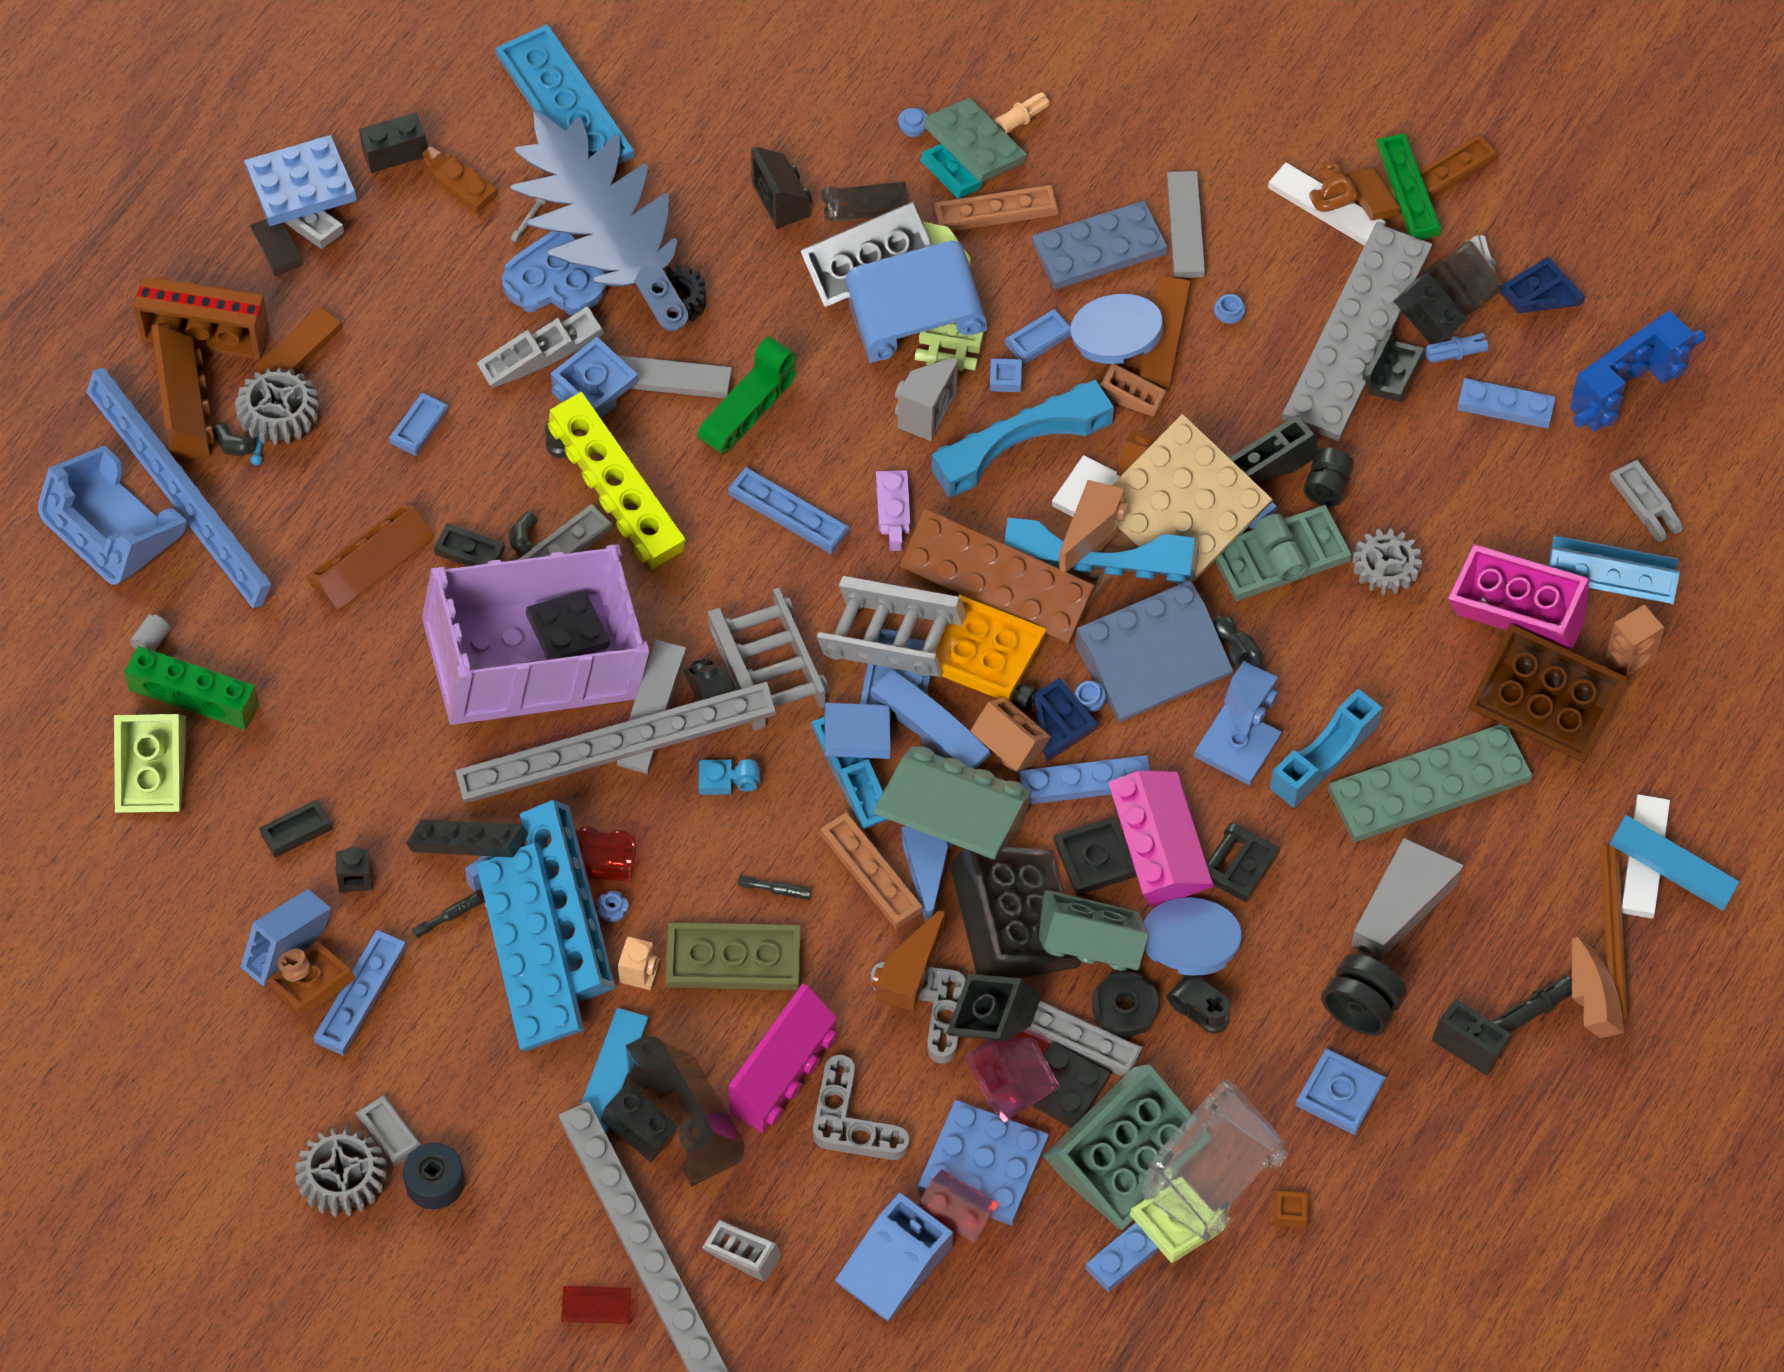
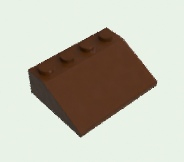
[1468,623,1627,763]

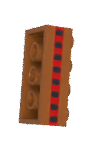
[133,276,269,360]

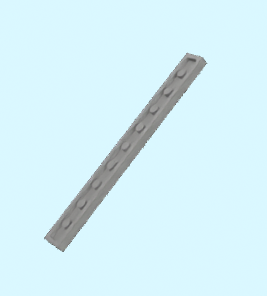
[455,682,776,804]
[558,1101,728,1372]

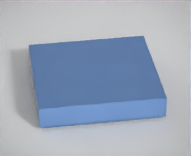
[824,703,890,759]
[1295,1048,1386,1135]

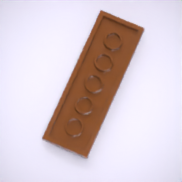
[900,508,1096,643]

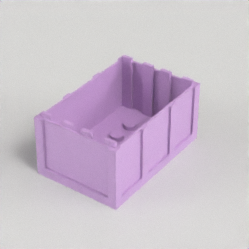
[422,544,649,725]

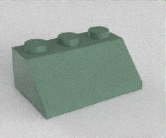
[1039,890,1149,971]

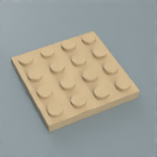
[1112,414,1273,585]

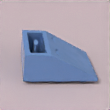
[835,1192,953,1322]

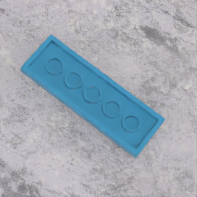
[495,24,634,165]
[477,843,584,1052]

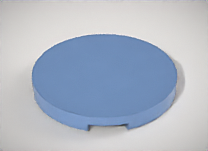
[1070,294,1163,364]
[1144,898,1241,975]

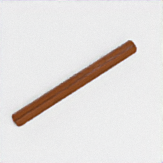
[1600,844,1628,1024]

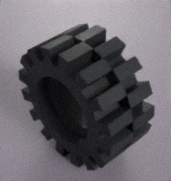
[652,265,706,324]

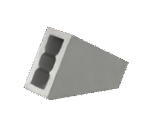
[1351,838,1463,960]

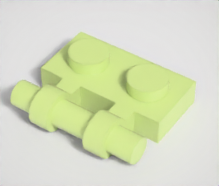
[915,323,985,372]

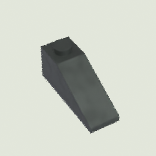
[1229,415,1318,483]

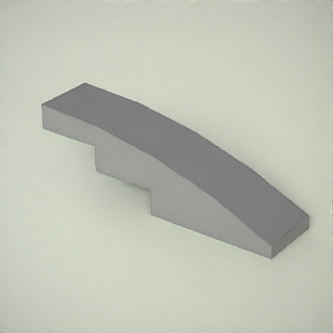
[477,306,605,388]
[617,640,687,774]

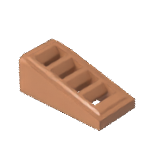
[1099,364,1167,417]

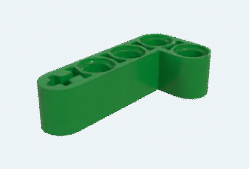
[697,336,796,455]

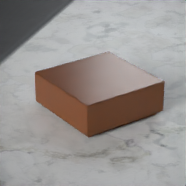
[1273,1190,1309,1228]

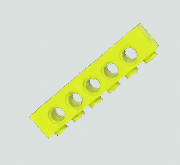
[547,392,685,569]

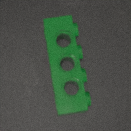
[124,646,259,731]

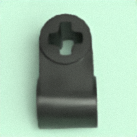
[1167,975,1230,1034]

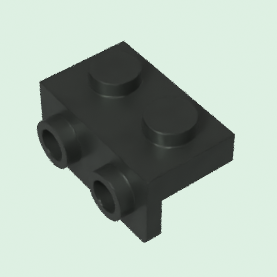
[1363,330,1426,402]

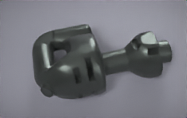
[1212,615,1264,670]

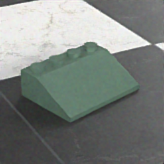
[873,746,1032,860]
[1043,1064,1213,1230]

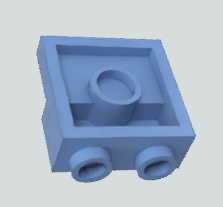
[550,337,639,418]

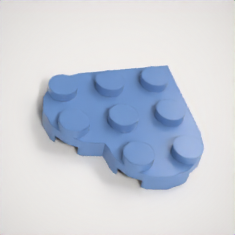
[502,231,607,316]

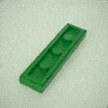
[1375,133,1441,240]

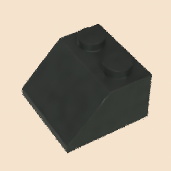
[751,147,812,229]
[946,974,1041,1042]

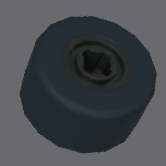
[402,1142,465,1209]

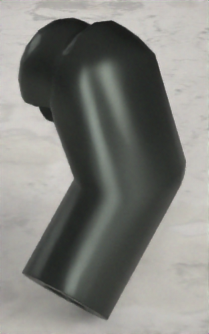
[213,423,255,456]
[509,511,538,555]

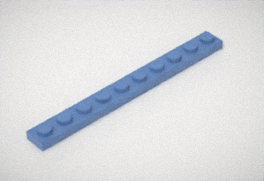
[86,368,271,609]

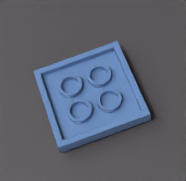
[244,135,357,226]
[918,1100,1049,1226]

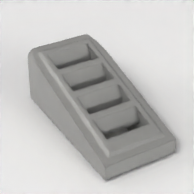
[702,1220,781,1282]

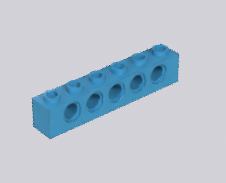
[520,800,616,1002]

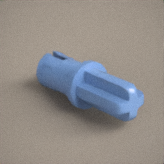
[1426,332,1488,363]

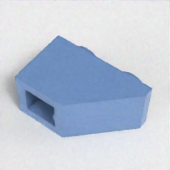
[1224,661,1279,735]

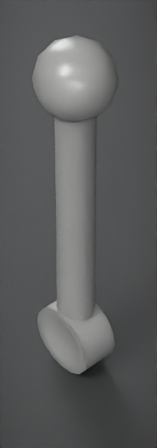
[511,199,547,243]

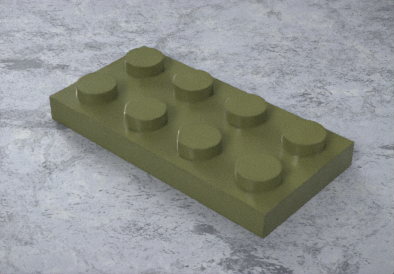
[666,923,800,990]

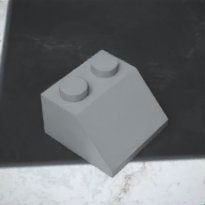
[895,358,958,441]

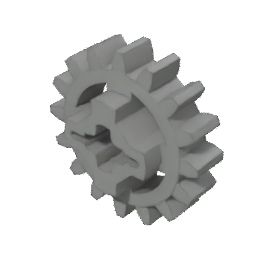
[1352,529,1422,595]

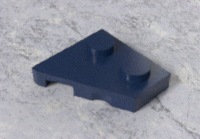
[1499,257,1585,313]
[1034,677,1098,762]

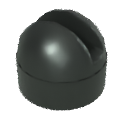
[1011,684,1038,712]

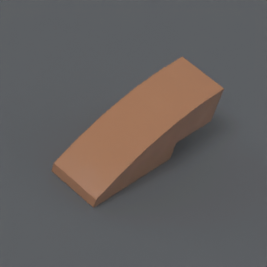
[1572,937,1624,1038]

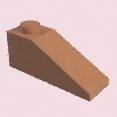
[1059,480,1128,573]

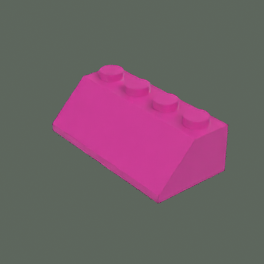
[1448,544,1590,650]
[1108,771,1214,909]
[728,984,839,1133]

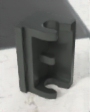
[1432,999,1512,1076]

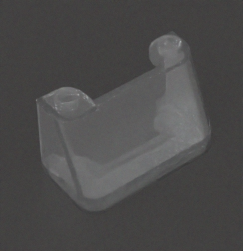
[1141,1079,1288,1242]

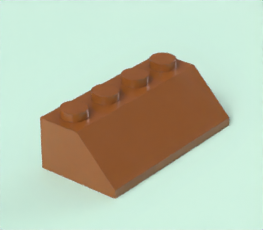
[151,325,214,462]

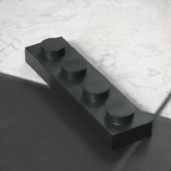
[406,819,528,858]

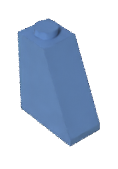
[240,889,331,987]

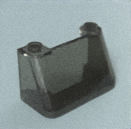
[626,1036,745,1187]

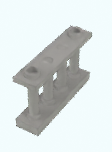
[817,576,966,677]
[708,588,829,731]

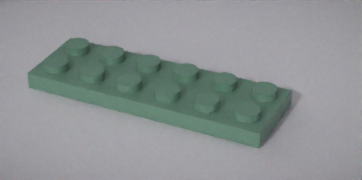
[1328,724,1532,843]

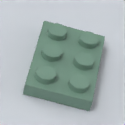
[923,98,1027,183]

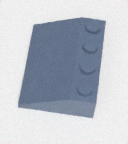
[1075,580,1233,722]

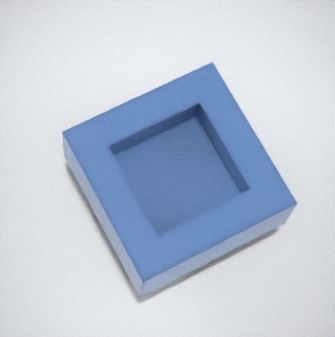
[990,359,1022,392]

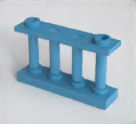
[1548,535,1680,604]

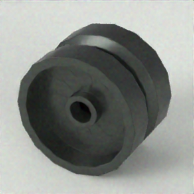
[1321,954,1407,1036]

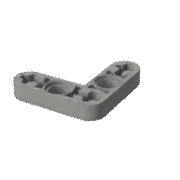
[871,962,966,1063]
[813,1055,909,1160]

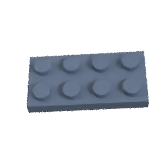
[1031,201,1167,290]

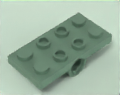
[1215,505,1351,602]

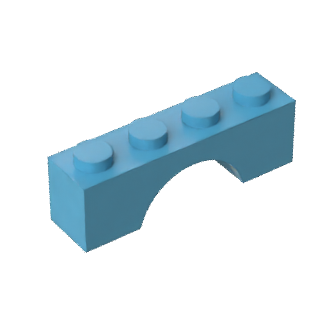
[1270,689,1383,808]

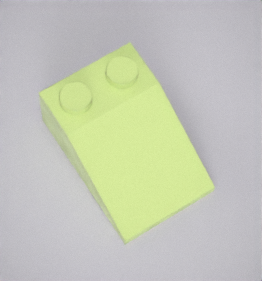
[114,714,186,813]

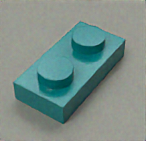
[920,144,983,199]

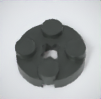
[1092,971,1159,1037]

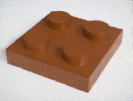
[265,941,356,1018]

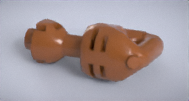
[1309,161,1359,212]

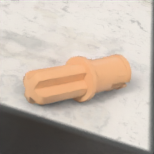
[994,92,1049,134]

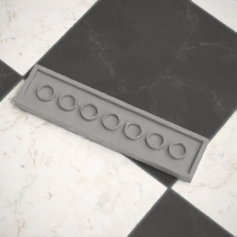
[1282,223,1432,442]

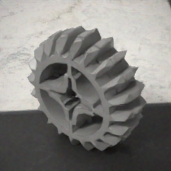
[235,366,320,446]
[295,1127,387,1218]

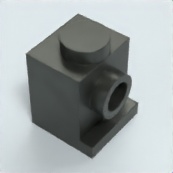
[336,847,372,892]

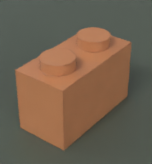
[970,697,1051,772]

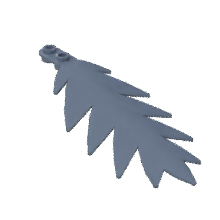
[511,111,688,331]

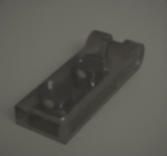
[821,182,908,222]

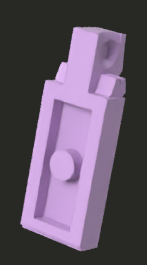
[876,470,910,551]

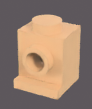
[618,937,660,990]

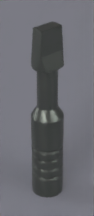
[738,876,812,900]
[412,892,482,938]

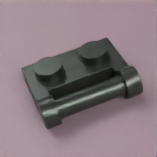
[1207,823,1280,903]

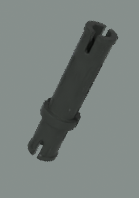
[1491,975,1572,1033]

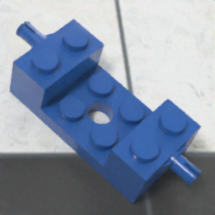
[1570,310,1706,432]

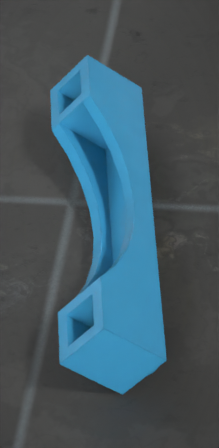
[931,380,1114,499]
[1005,518,1199,583]

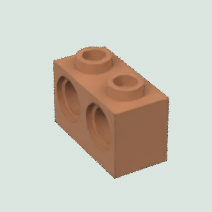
[1606,604,1664,677]

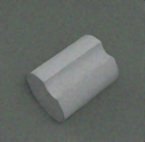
[129,614,171,651]

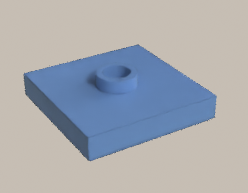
[1194,704,1282,786]

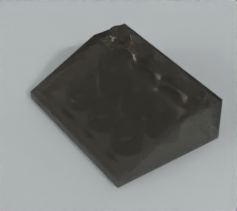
[950,847,1080,978]

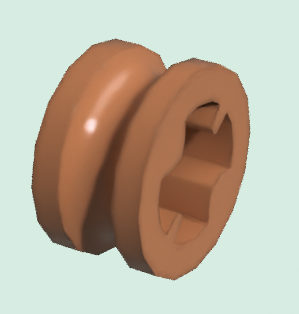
[277,949,311,982]

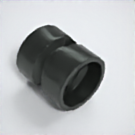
[1303,448,1354,507]

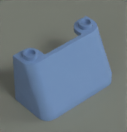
[845,241,988,363]
[38,445,187,585]

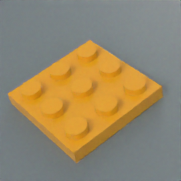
[935,595,1047,701]

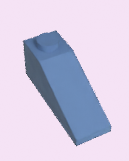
[901,826,952,922]

